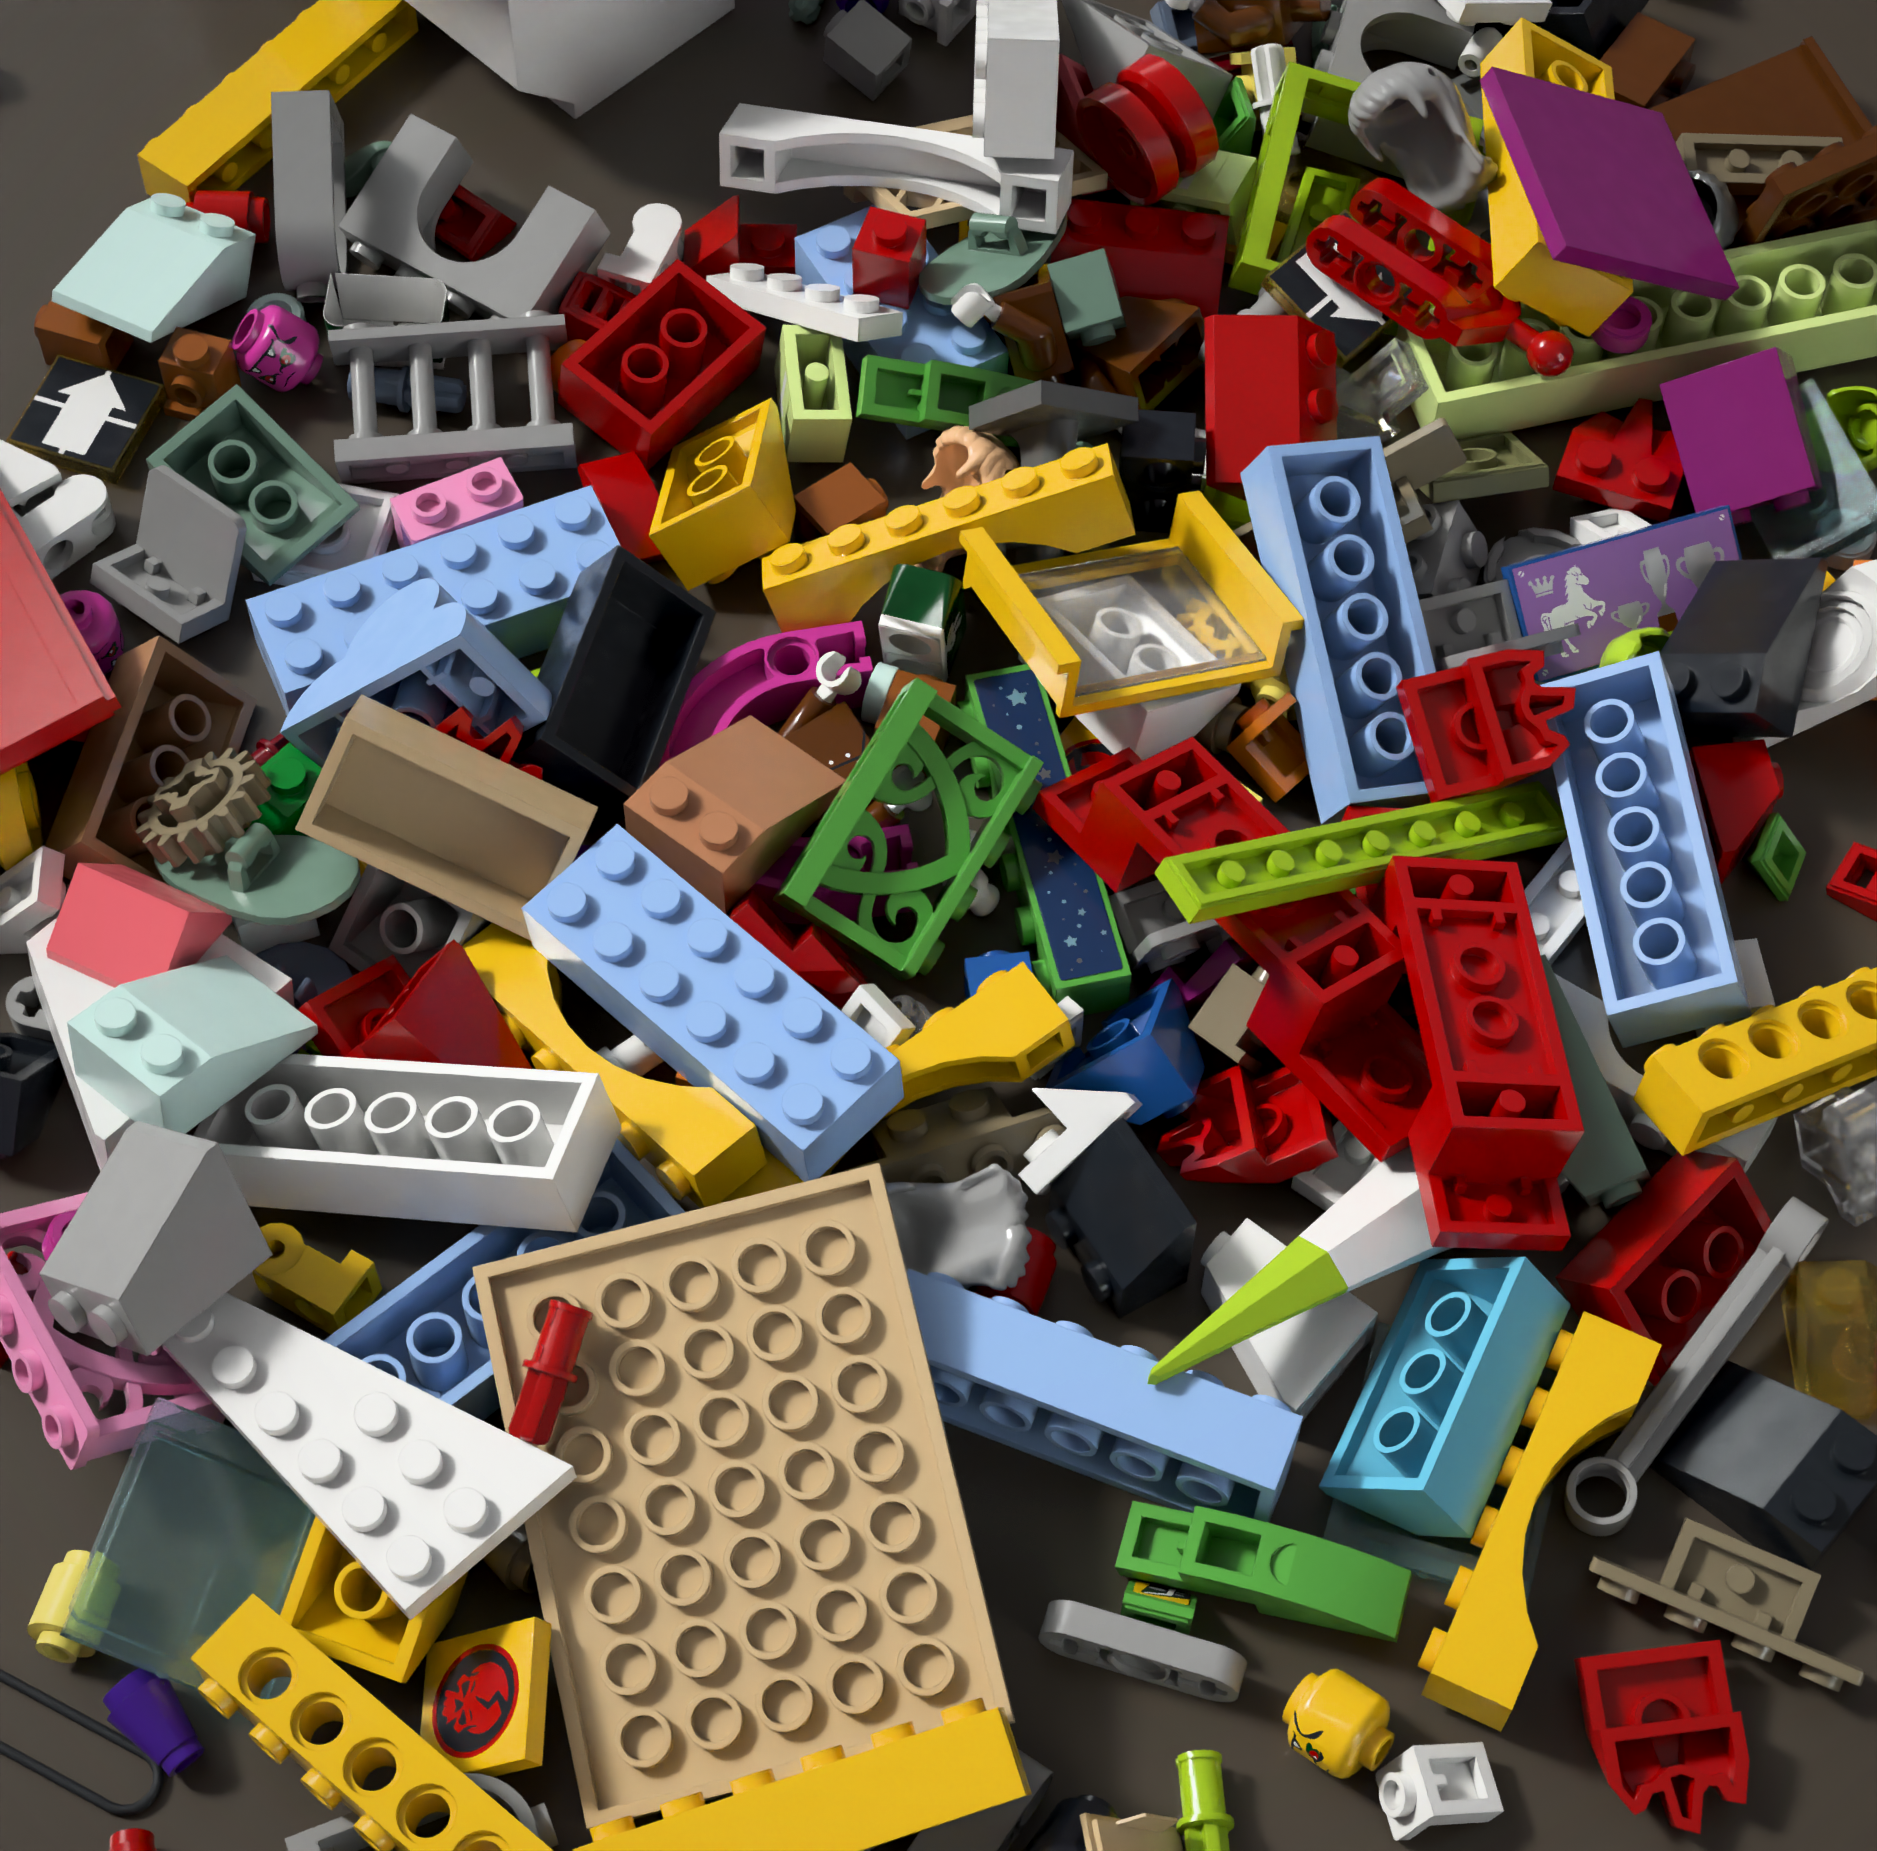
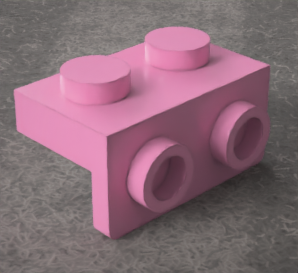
[390,457,524,548]

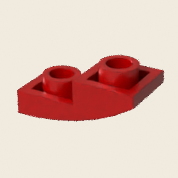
[577,451,665,564]

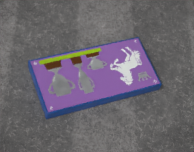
[1501,505,1742,683]

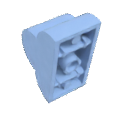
[280,578,552,768]

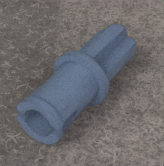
[347,365,467,413]

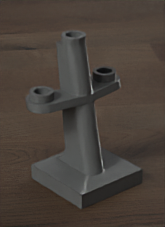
[969,380,1139,600]

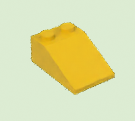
[649,398,796,591]

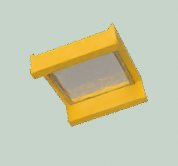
[959,491,1304,718]

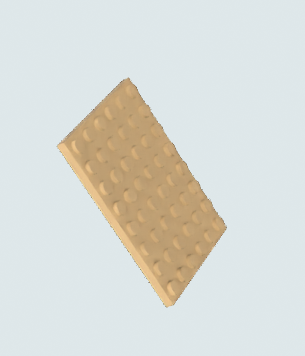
[472,1163,1016,1829]

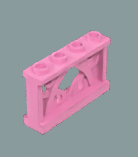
[0,1192,225,1470]

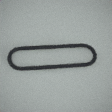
[0,1669,164,1816]

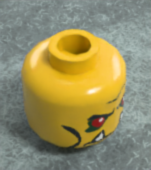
[1282,1669,1395,1779]

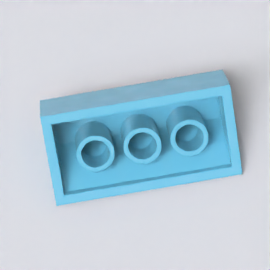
[1319,1256,1571,1538]

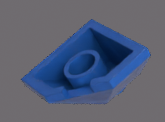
[1045,978,1205,1125]

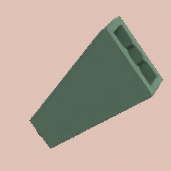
[1541,954,1652,1209]

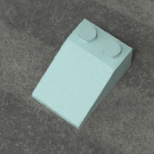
[51,193,256,343]
[67,955,318,1134]

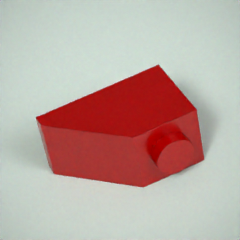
[1689,739,1784,884]

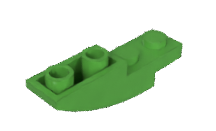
[856,355,1080,448]
[1115,1501,1412,1643]

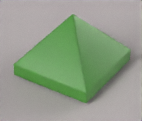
[1742,812,1807,901]

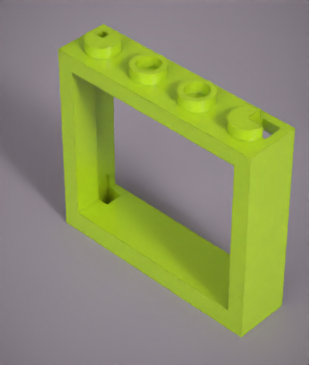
[1228,61,1486,336]

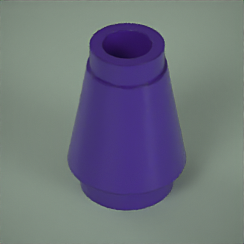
[103,1664,205,1777]

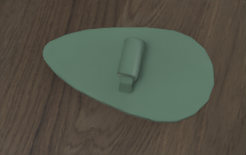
[919,212,1068,305]
[154,823,361,926]

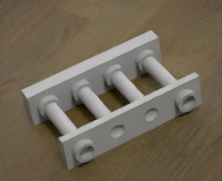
[328,310,577,484]

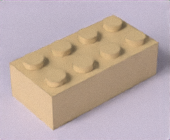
[295,694,598,941]

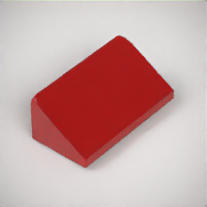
[435,184,517,262]

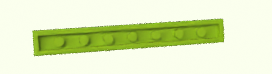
[1154,781,1568,924]

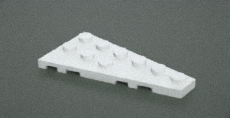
[161,1292,577,1620]

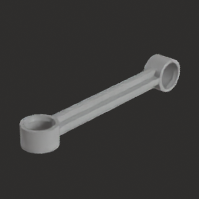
[1563,1196,1829,1536]

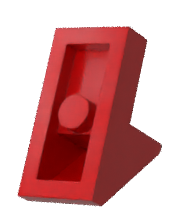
[683,195,797,280]

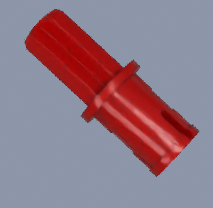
[508,1299,593,1445]

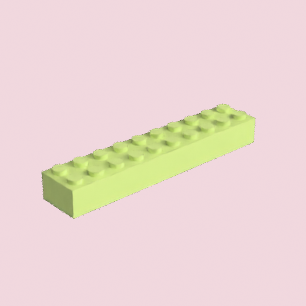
[1392,220,1877,439]

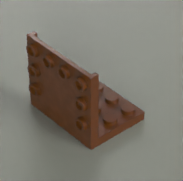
[1649,36,1877,250]

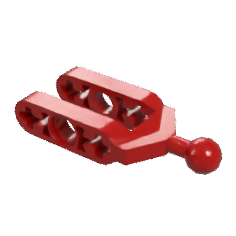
[1306,178,1574,377]

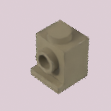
[1188,963,1270,1075]

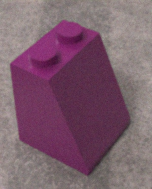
[1659,347,1823,527]

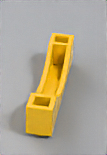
[761,443,1136,633]
[462,923,768,1208]
[719,961,1075,1204]
[1417,1311,1662,1732]

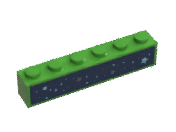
[956,664,1132,1015]

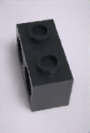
[1118,409,1206,533]

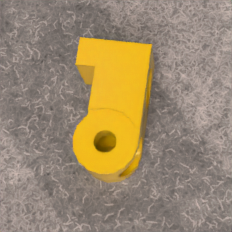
[252,1223,382,1334]

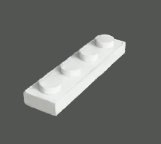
[706,263,903,342]

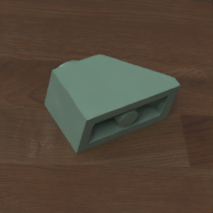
[1047,248,1127,346]

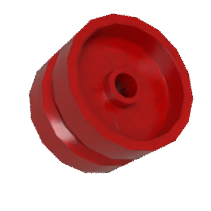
[1076,54,1219,206]

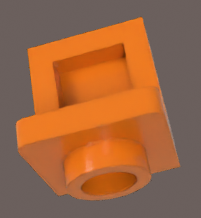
[1226,691,1309,803]

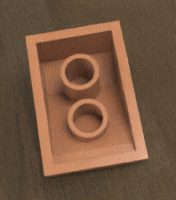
[623,715,846,914]

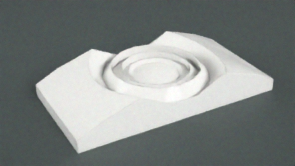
[1732,559,1877,748]

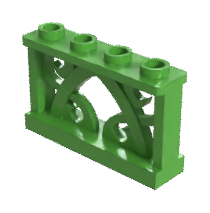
[772,677,1044,982]

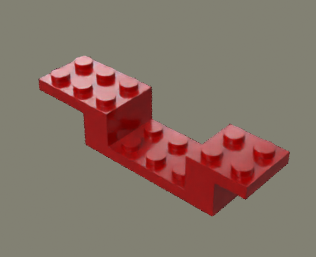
[1033,736,1432,1163]
[1341,805,1585,1251]

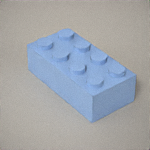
[794,205,1009,440]

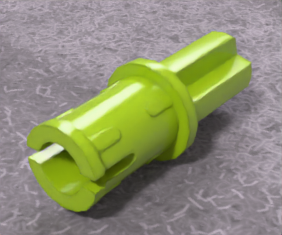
[1175,1750,1234,1851]

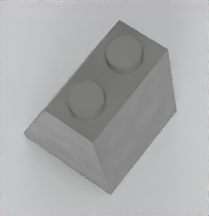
[39,1121,273,1356]

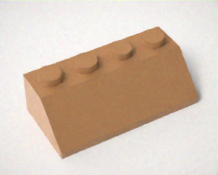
[45,635,257,885]

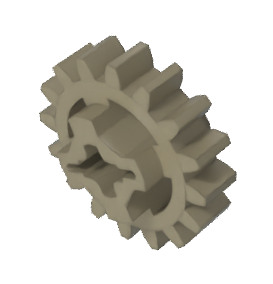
[136,748,271,867]

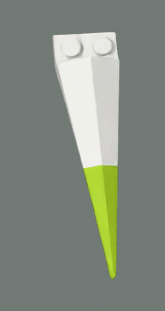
[1147,1145,1569,1385]

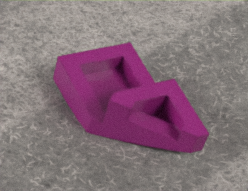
[1146,940,1261,1010]

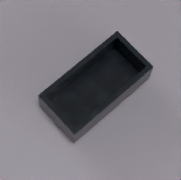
[511,545,717,831]

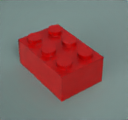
[558,259,766,471]

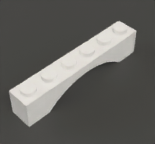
[719,103,1074,234]

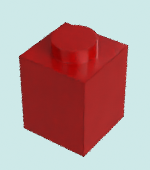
[852,206,926,309]

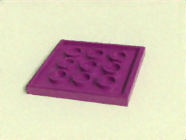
[1480,66,1739,301]

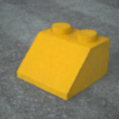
[280,1516,469,1683]

